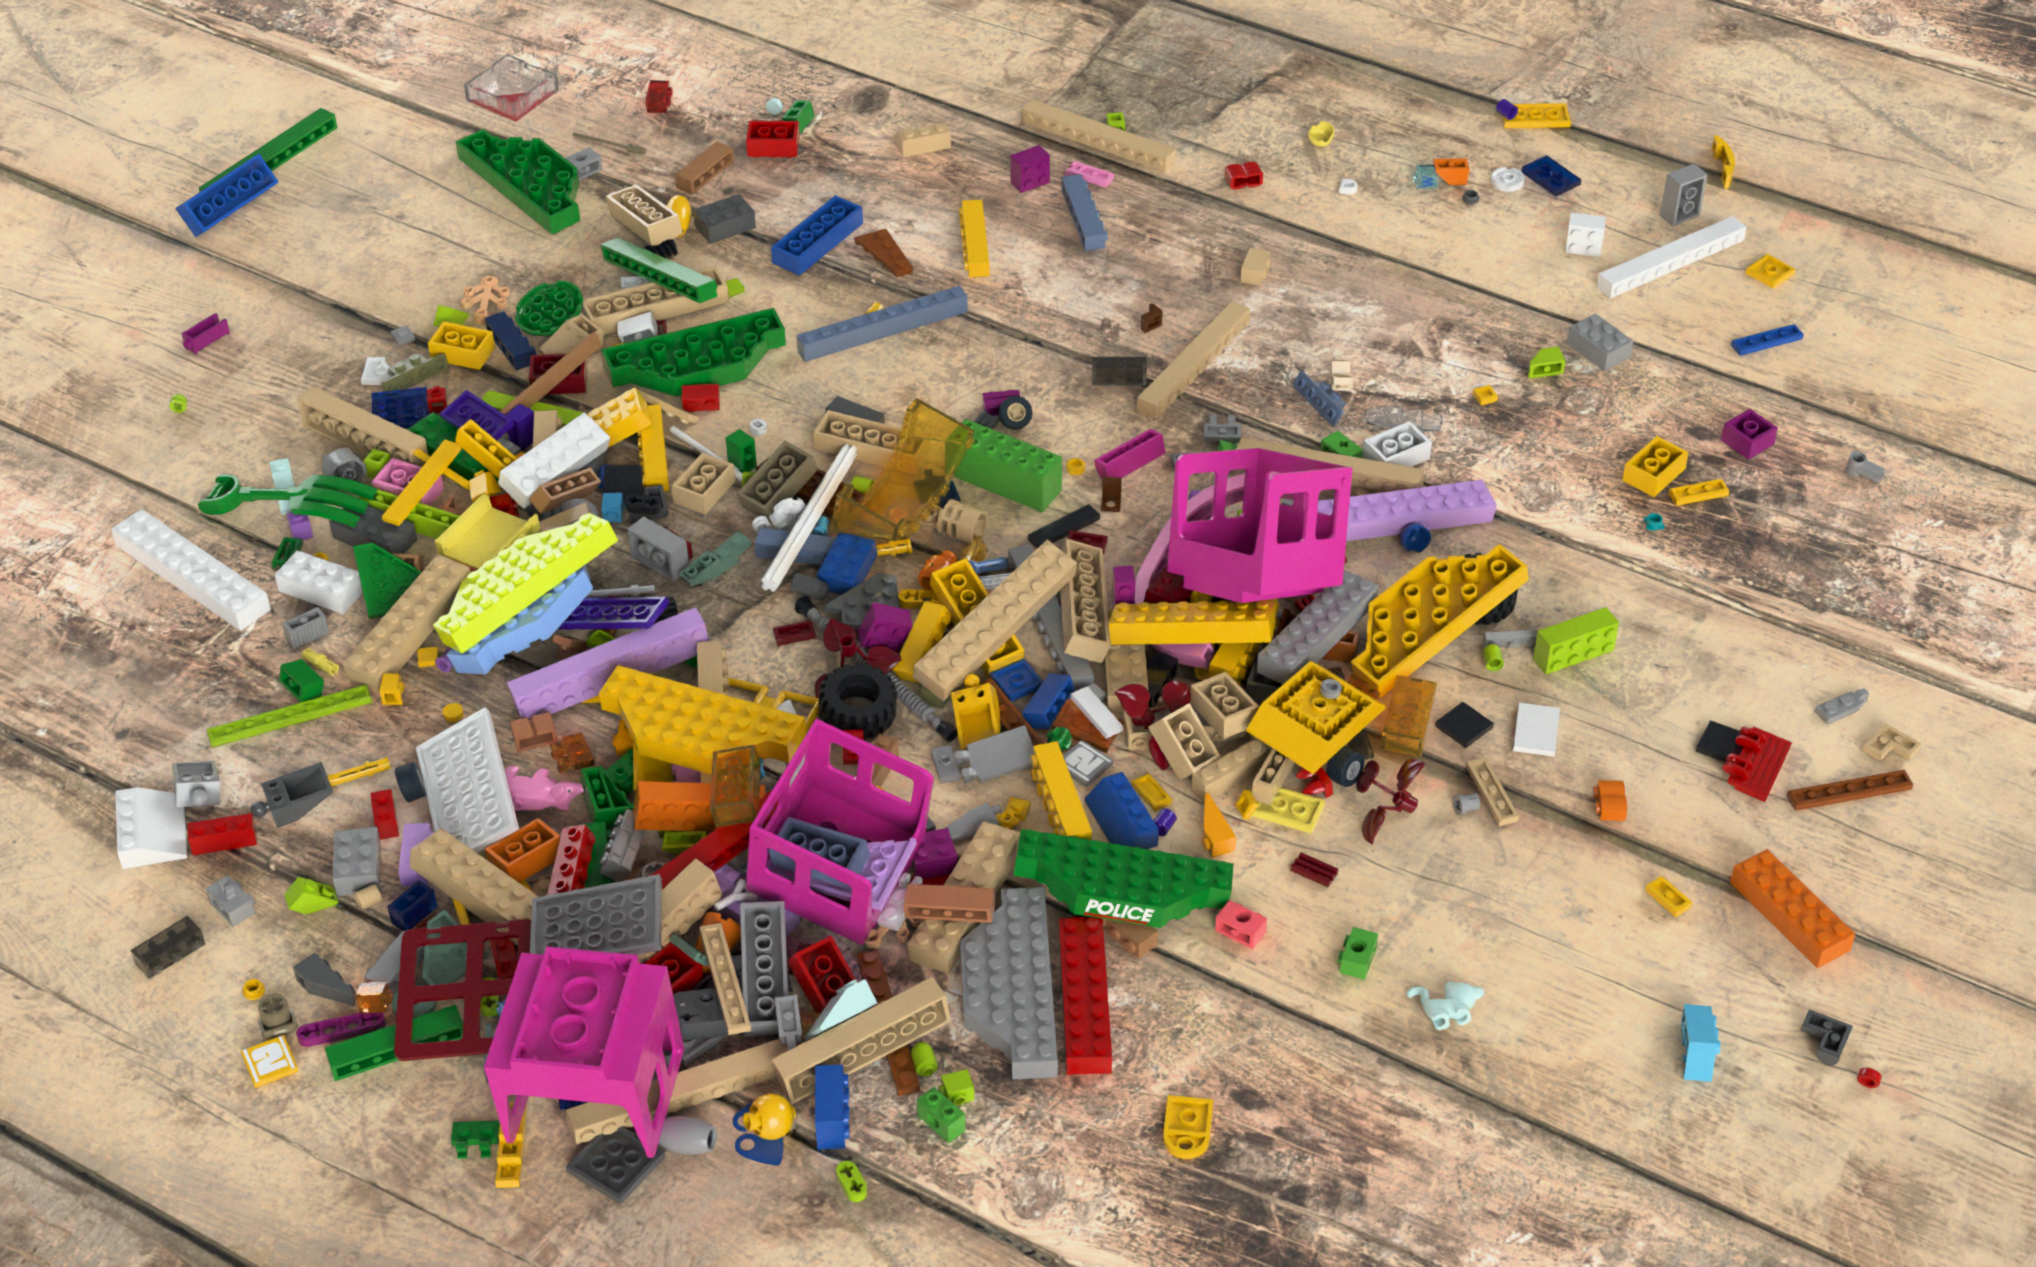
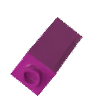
[181,313,230,355]

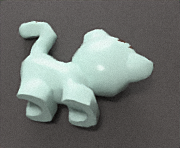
[1406,981,1484,1030]

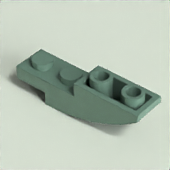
[679,531,752,586]

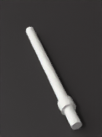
[670,426,742,482]
[585,585,655,598]

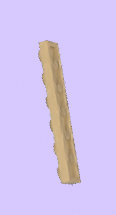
[700,923,751,1035]

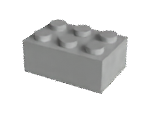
[1660,164,1707,226]
[1567,313,1633,371]
[628,516,689,582]
[333,827,381,896]

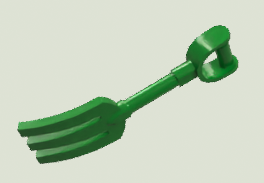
[198,474,378,528]

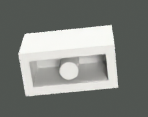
[617,312,658,343]

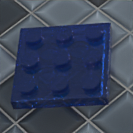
[371,387,429,429]

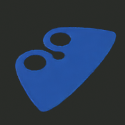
[733,1101,783,1166]

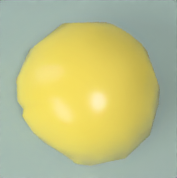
[1308,121,1335,147]

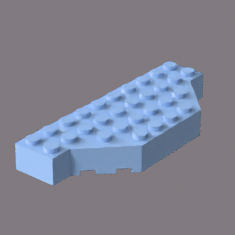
[447,564,593,674]

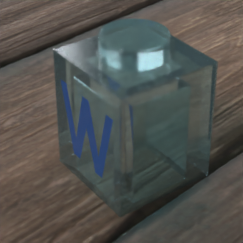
[1413,165,1439,189]

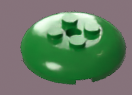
[515,280,583,336]

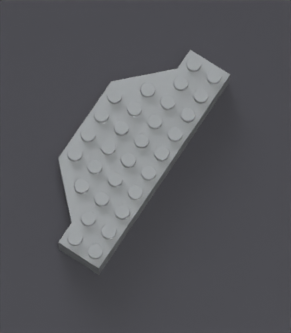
[960,887,1058,1079]

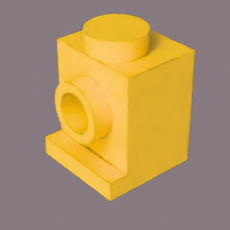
[379,673,405,705]

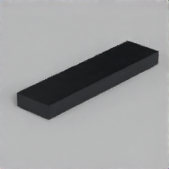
[1028,504,1100,549]

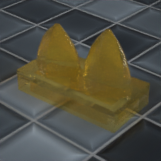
[957,536,988,576]

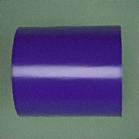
[1496,99,1518,120]
[1153,808,1177,836]

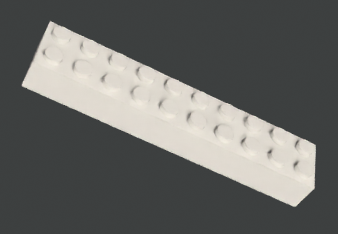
[111,509,271,631]

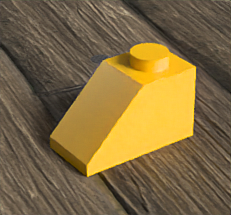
[469,470,502,502]

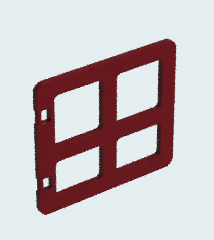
[394,919,531,1061]

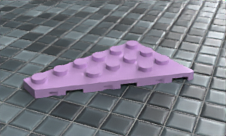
[767,838,917,911]

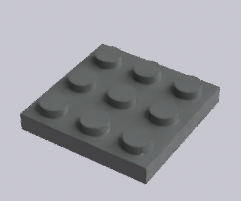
[566,1126,665,1205]

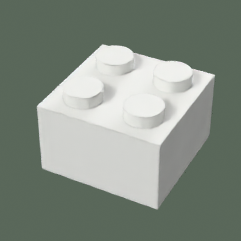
[1565,213,1606,257]

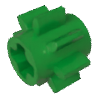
[1046,727,1072,752]

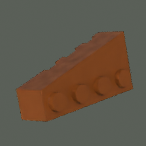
[1276,608,1359,664]

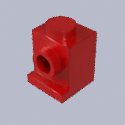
[427,386,448,414]

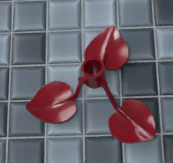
[814,618,901,698]
[1115,681,1191,771]
[1356,758,1426,845]

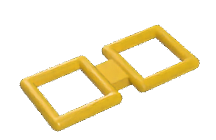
[725,677,819,732]

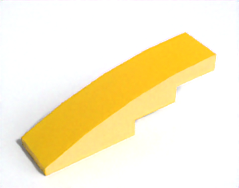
[495,1102,527,1188]

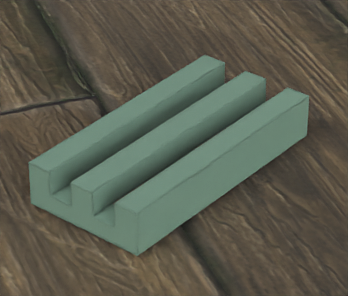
[669,933,709,966]

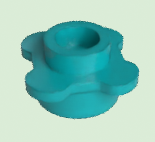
[1643,513,1665,531]

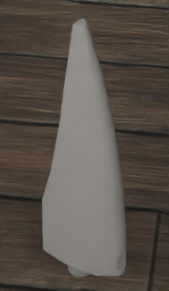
[944,802,1002,842]

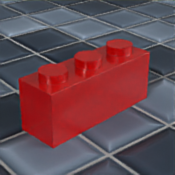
[187,813,257,855]

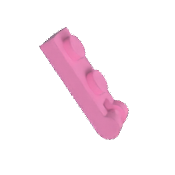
[1064,161,1114,188]

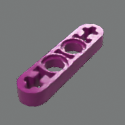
[296,1010,386,1047]

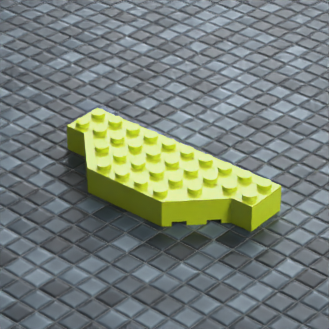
[433,513,618,654]

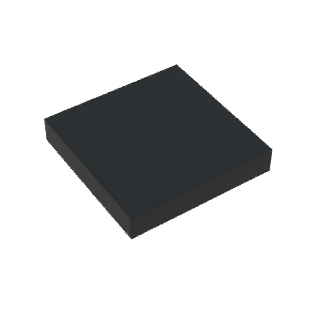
[604,465,643,504]
[1435,702,1494,748]
[1695,720,1743,762]

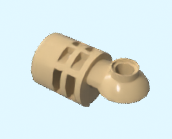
[913,499,988,545]

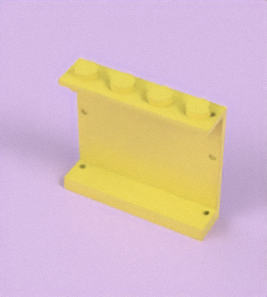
[435,494,541,570]

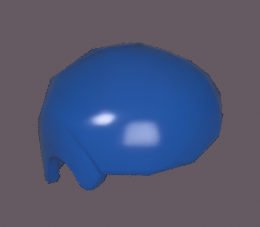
[1400,523,1432,553]

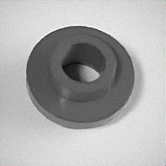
[1462,190,1479,205]

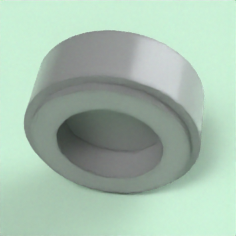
[1320,679,1342,699]

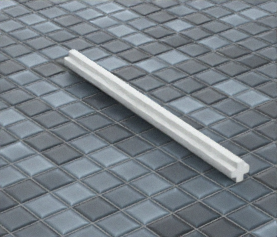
[761,443,857,592]

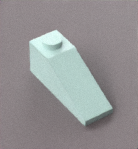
[269,458,295,515]

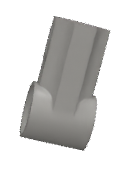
[1845,451,1886,484]

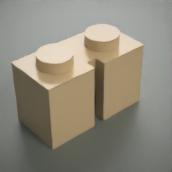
[1241,248,1272,286]

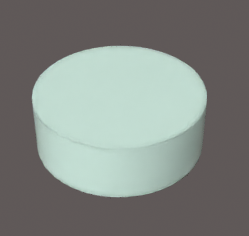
[766,98,783,115]

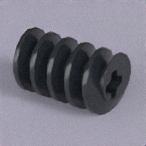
[644,239,678,259]

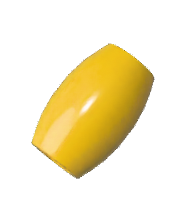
[666,195,691,238]

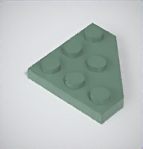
[422,909,488,985]

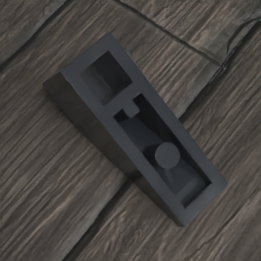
[1146,651,1178,708]

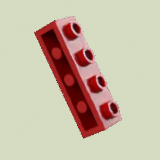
[547,824,595,896]

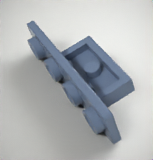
[1293,371,1346,426]

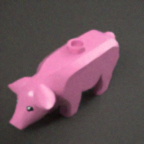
[505,766,584,811]

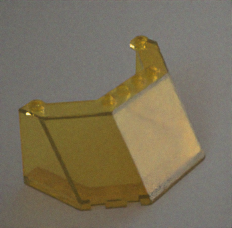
[830,398,975,541]

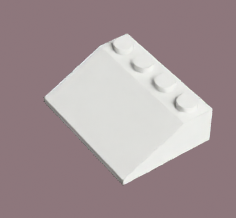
[115,787,188,869]

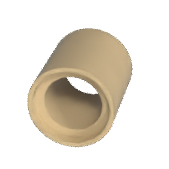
[354,884,382,910]

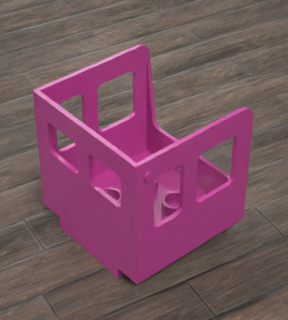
[1167,448,1353,603]
[746,719,934,946]
[484,946,684,1158]

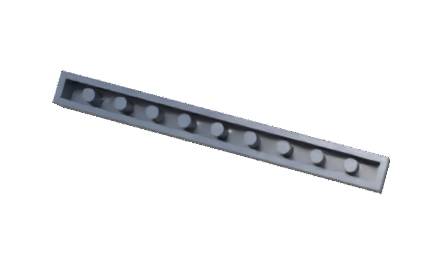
[797,286,968,362]

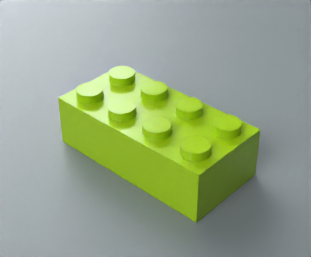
[1533,607,1619,674]

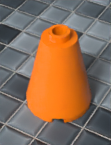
[696,912,741,976]

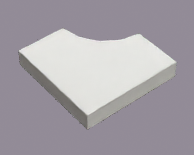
[361,357,392,385]

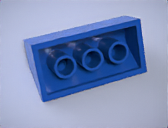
[1084,772,1158,849]

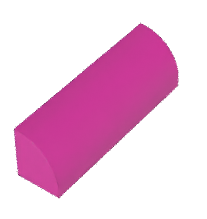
[1094,428,1165,480]

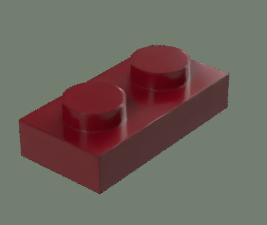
[1068,530,1108,554]

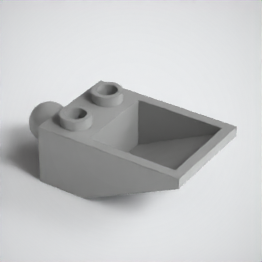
[172,761,220,807]

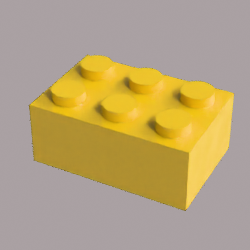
[428,321,495,370]
[587,387,652,448]
[1622,436,1689,497]

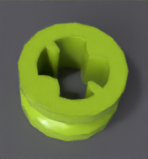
[169,394,187,413]

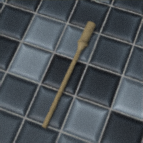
[573,132,646,155]

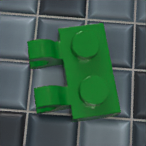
[451,1120,500,1159]

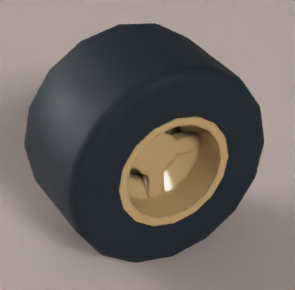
[998,396,1033,430]

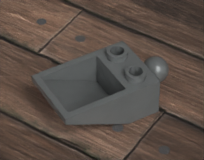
[250,762,333,828]

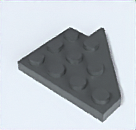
[824,573,899,630]

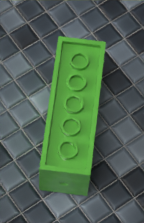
[945,419,1062,512]

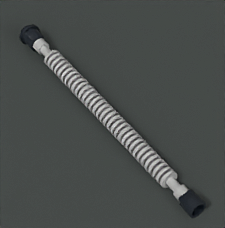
[794,596,958,742]

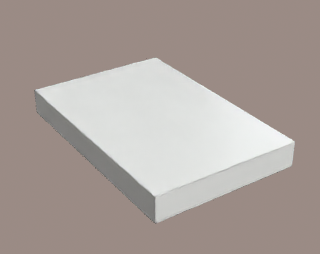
[1513,702,1560,757]

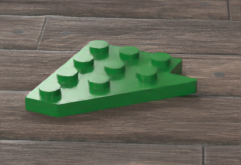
[353,543,422,619]

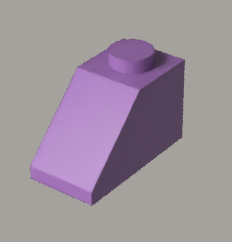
[285,512,313,540]

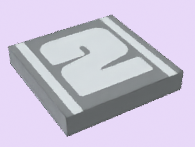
[1063,740,1113,787]

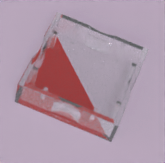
[464,54,559,122]

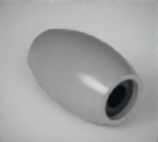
[658,1116,717,1155]

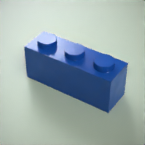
[1022,673,1076,730]

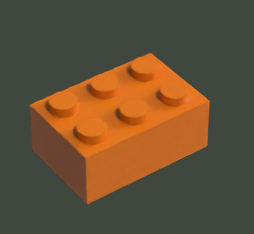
[485,818,561,883]

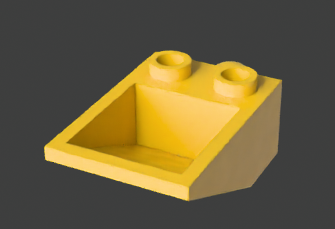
[951,674,1000,750]

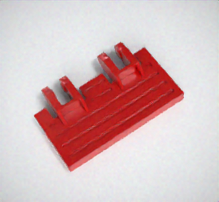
[1722,726,1792,802]

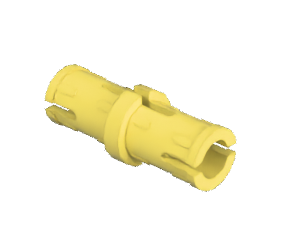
[301,648,339,676]

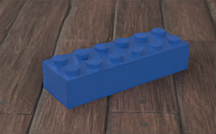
[175,154,279,237]
[771,195,863,276]

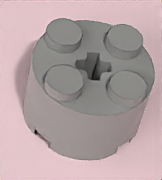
[322,448,367,483]

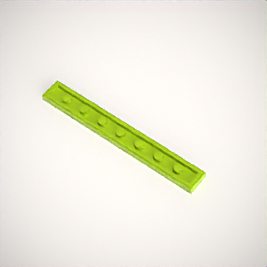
[206,684,372,748]

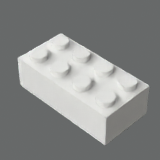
[274,550,363,614]

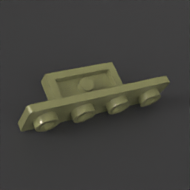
[381,352,449,398]

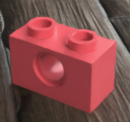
[1215,900,1267,949]

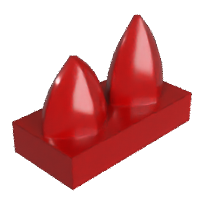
[1296,767,1333,798]

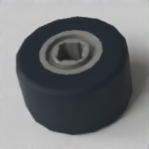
[1326,746,1364,787]
[395,761,427,802]

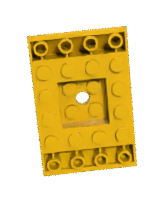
[1246,661,1386,774]

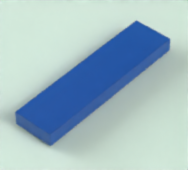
[1731,324,1804,356]

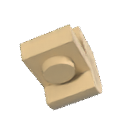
[1330,360,1352,391]

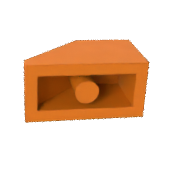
[1433,158,1470,186]

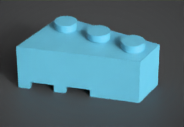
[1681,1004,1721,1082]

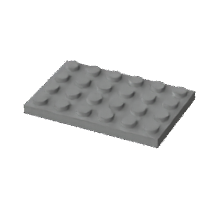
[530,874,662,955]

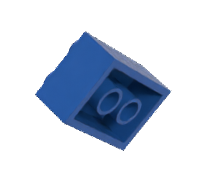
[817,531,878,595]
[815,1065,850,1150]

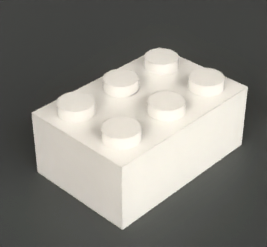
[1363,421,1432,467]

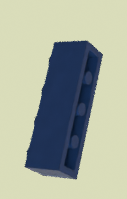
[484,311,537,371]

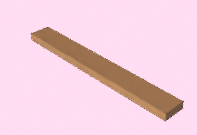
[500,332,601,415]

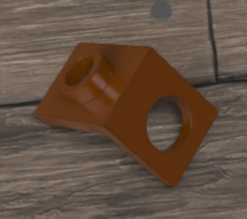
[1101,477,1122,512]

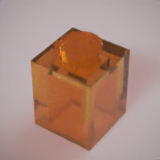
[356,981,393,1014]

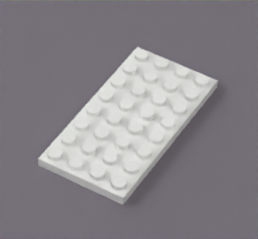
[416,707,519,853]

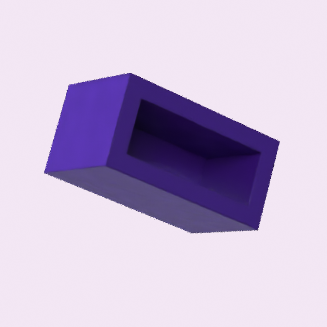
[506,404,534,451]

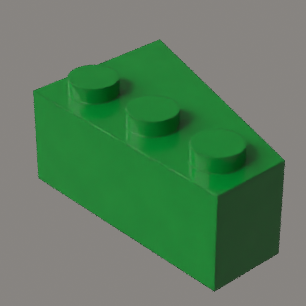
[580,766,634,829]

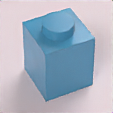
[601,493,624,522]

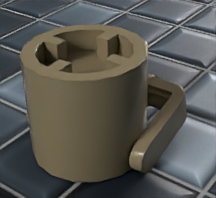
[258,993,298,1039]

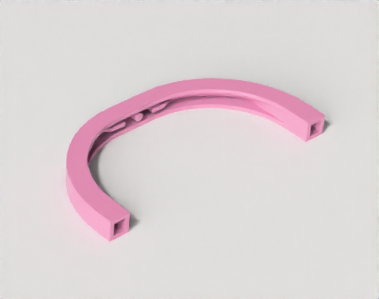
[1135,471,1294,669]

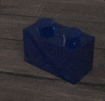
[387,880,438,931]

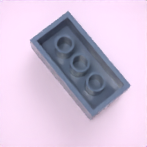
[769,817,870,890]

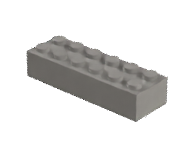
[740,901,788,1037]

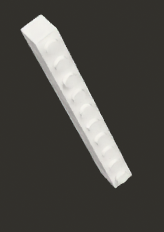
[1597,216,1747,298]

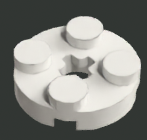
[769,498,806,531]

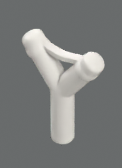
[713,879,758,911]

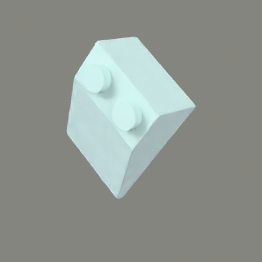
[804,979,878,1042]

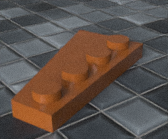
[854,229,913,277]

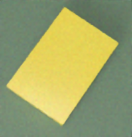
[1252,787,1325,834]

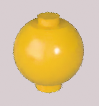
[743,1093,796,1140]

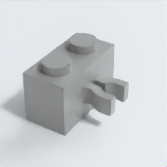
[206,876,255,927]

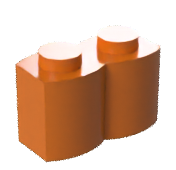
[1593,780,1627,821]

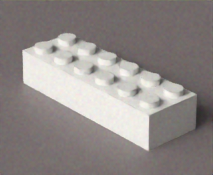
[498,412,610,509]

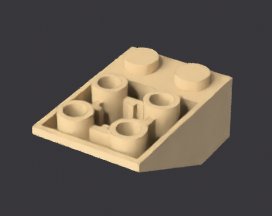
[539,314,604,355]

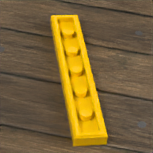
[382,440,462,526]

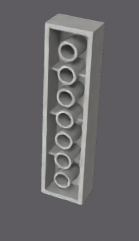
[1257,570,1378,684]

